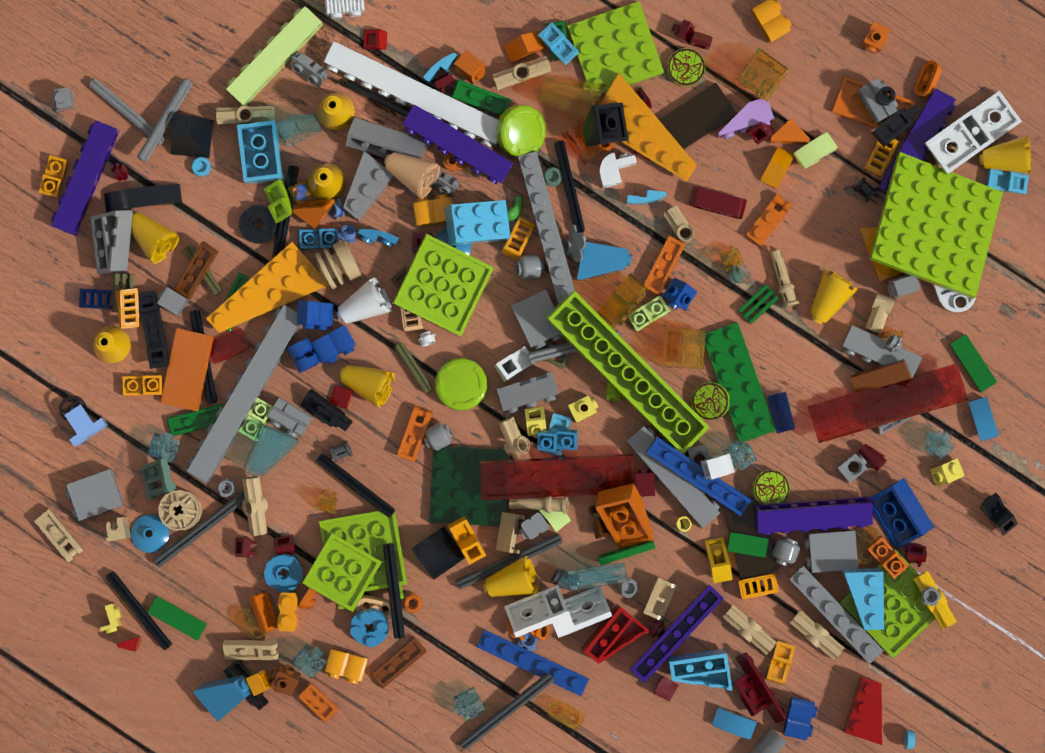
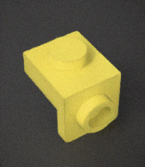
[930,458,965,487]
[99,603,122,634]

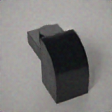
[980,492,1018,536]

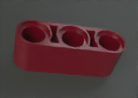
[689,187,747,219]

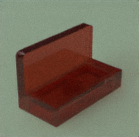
[211,328,251,364]

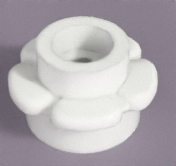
[418,331,436,347]

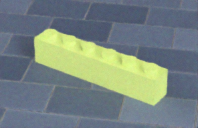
[226,6,323,106]

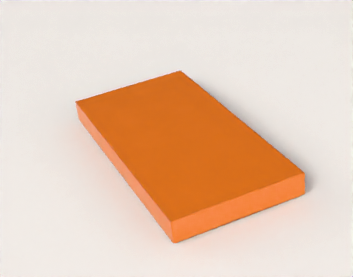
[831,76,916,138]
[161,328,214,411]

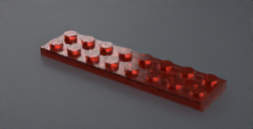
[808,363,968,443]
[480,454,634,501]

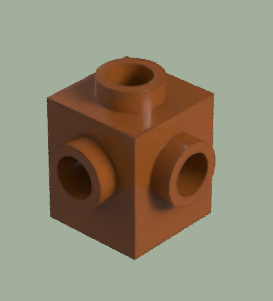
[269,663,301,697]

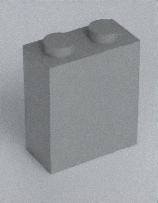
[511,290,563,350]
[65,469,125,521]
[804,531,858,573]

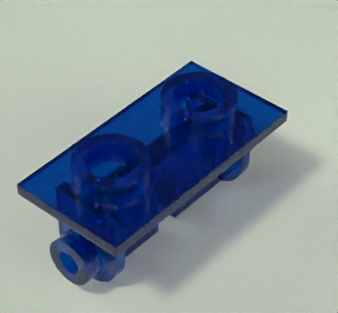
[767,392,795,434]

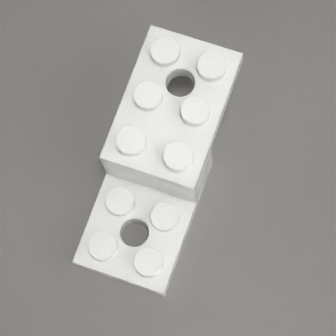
[925,91,1022,174]
[504,585,612,638]

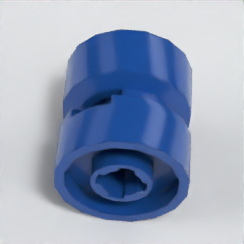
[287,338,321,373]

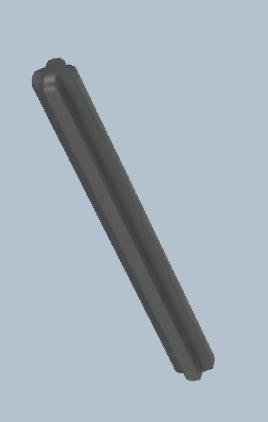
[153,491,245,567]
[456,534,563,589]
[460,673,554,750]

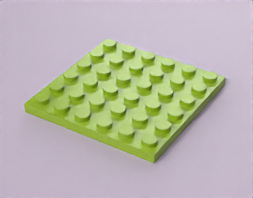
[869,152,1003,299]

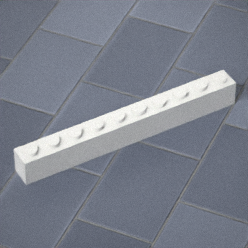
[324,42,499,147]

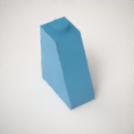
[577,242,632,281]
[193,675,252,722]

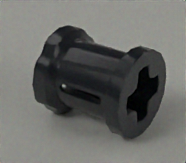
[876,86,896,106]
[853,177,878,202]

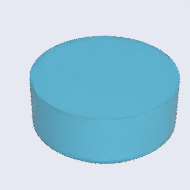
[191,157,211,177]
[903,730,915,749]

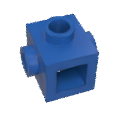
[662,277,697,311]

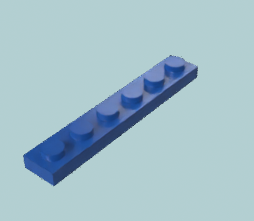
[646,436,752,516]
[477,630,589,696]

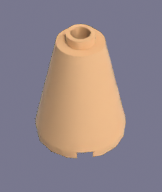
[384,152,440,198]

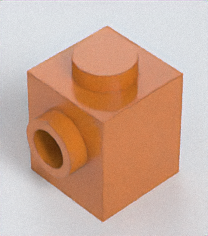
[862,21,891,53]
[454,50,485,84]

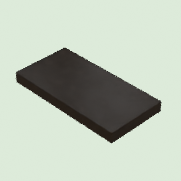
[659,83,737,149]
[722,497,778,579]

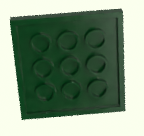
[429,446,510,526]

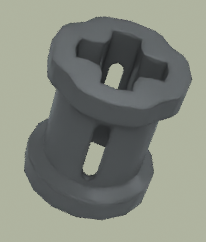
[329,440,353,463]

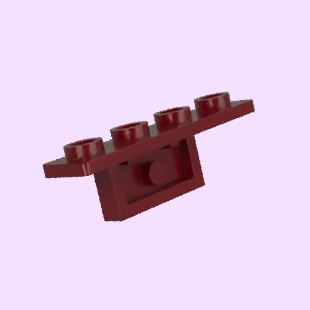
[731,652,787,723]

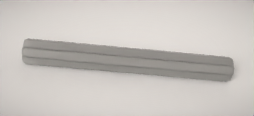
[89,78,166,145]
[137,79,193,162]
[528,330,620,363]

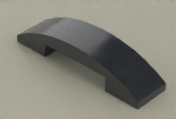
[104,184,182,213]
[138,290,169,369]

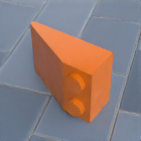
[595,483,654,548]

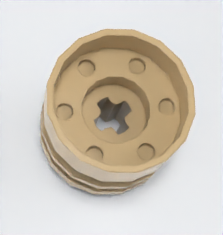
[315,239,362,289]
[158,490,203,531]

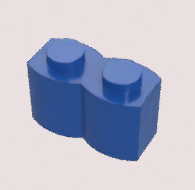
[297,301,334,331]
[311,325,357,365]
[783,696,817,741]

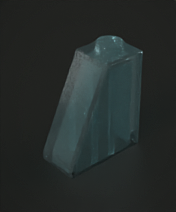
[276,114,323,147]
[244,423,299,476]
[567,563,628,590]

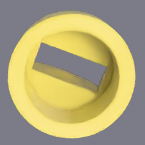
[675,516,692,532]

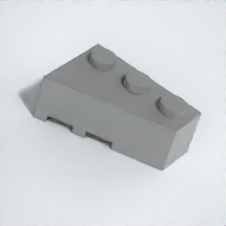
[343,151,395,222]
[90,210,133,274]
[497,372,559,414]

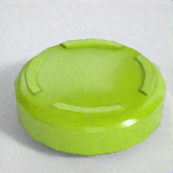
[496,105,546,157]
[435,358,487,411]

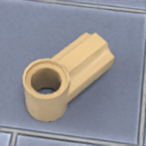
[663,205,694,244]
[865,293,895,334]

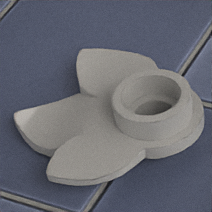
[563,225,586,262]

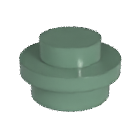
[543,167,562,187]
[728,265,744,284]

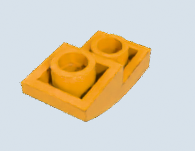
[39,154,69,197]
[122,375,162,396]

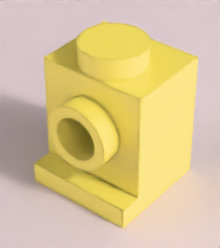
[568,395,599,423]
[524,407,547,438]

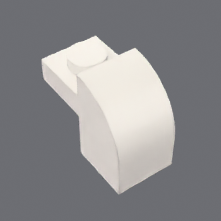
[599,152,637,188]
[494,346,535,382]
[701,453,735,480]

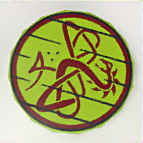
[667,48,705,87]
[691,382,730,421]
[752,470,790,504]

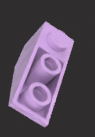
[717,97,774,140]

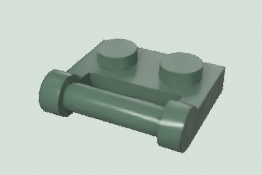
[140,458,176,500]

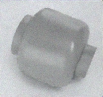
[515,255,544,280]
[423,422,453,451]
[772,537,800,566]

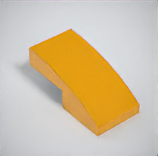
[765,641,796,685]

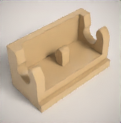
[496,512,525,554]
[106,517,131,542]
[642,577,677,621]

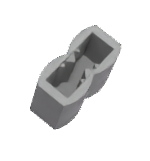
[886,274,920,299]

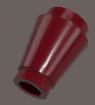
[858,444,887,471]

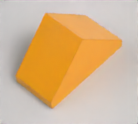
[760,147,794,189]

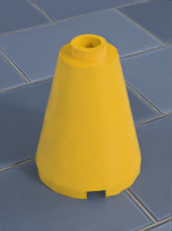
[317,92,355,130]
[979,135,1032,174]
[308,163,346,200]
[131,213,179,264]
[810,269,858,324]
[92,325,131,364]
[339,365,395,408]
[483,556,539,597]

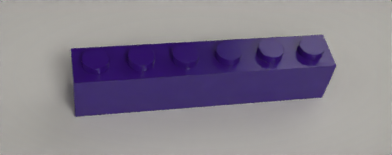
[877,88,956,194]
[402,104,514,185]
[51,120,120,236]
[754,496,873,535]
[629,584,724,683]

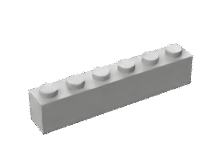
[626,426,720,528]
[787,566,884,664]

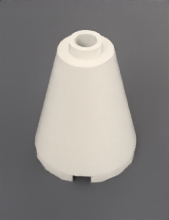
[337,277,392,324]

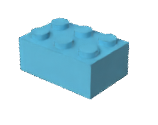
[237,120,284,185]
[444,200,511,246]

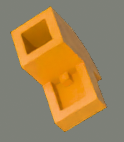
[448,516,486,565]

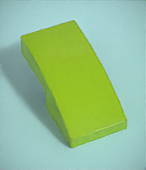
[264,180,292,223]

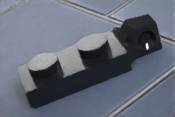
[872,105,920,147]
[300,388,353,431]
[223,660,269,710]

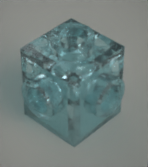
[923,430,955,460]
[147,431,180,463]
[723,441,757,470]
[292,643,327,679]
[454,687,486,721]

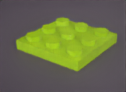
[302,533,382,613]

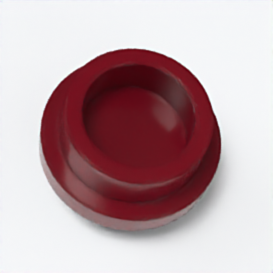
[111,163,129,181]
[649,619,665,638]

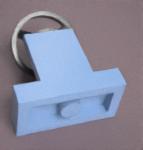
[59,396,108,447]

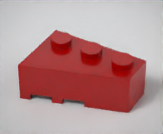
[581,604,650,664]
[843,676,882,745]

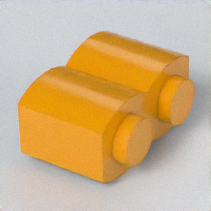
[751,0,792,43]
[413,194,452,227]
[277,592,299,632]
[325,649,368,684]

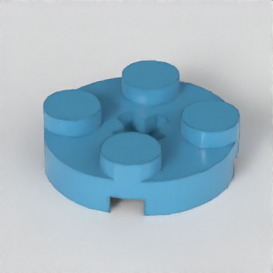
[264,553,303,592]
[350,608,389,647]

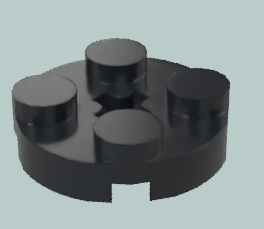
[239,205,278,244]

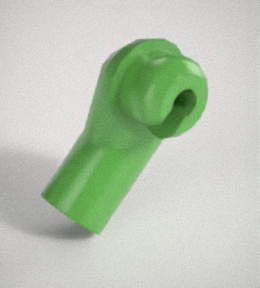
[507,196,523,221]

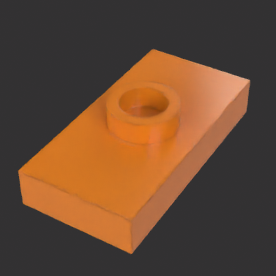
[249,591,278,634]
[298,683,339,723]

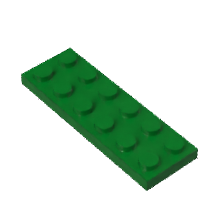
[701,322,776,443]

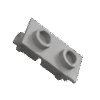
[289,52,329,88]
[430,170,460,197]

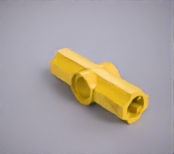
[913,571,957,630]

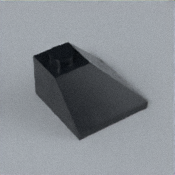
[582,102,628,147]
[171,114,214,158]
[411,527,465,580]

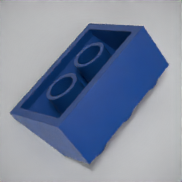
[870,478,934,549]

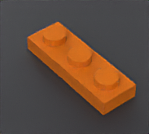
[643,236,686,296]

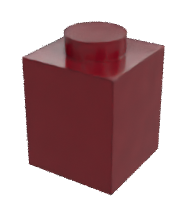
[634,469,655,497]

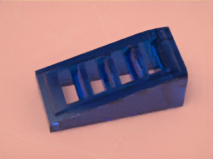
[79,288,113,310]

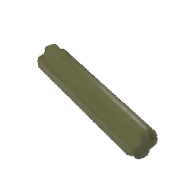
[184,245,222,296]
[394,342,432,393]

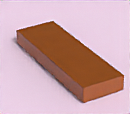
[174,241,219,300]
[850,359,911,395]
[371,637,427,689]

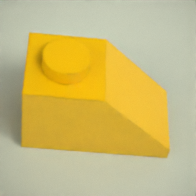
[704,537,733,583]

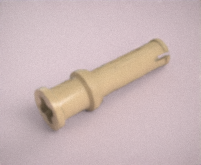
[769,249,800,309]
[509,496,569,514]

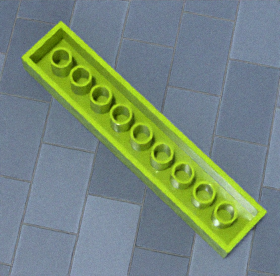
[545,291,710,454]

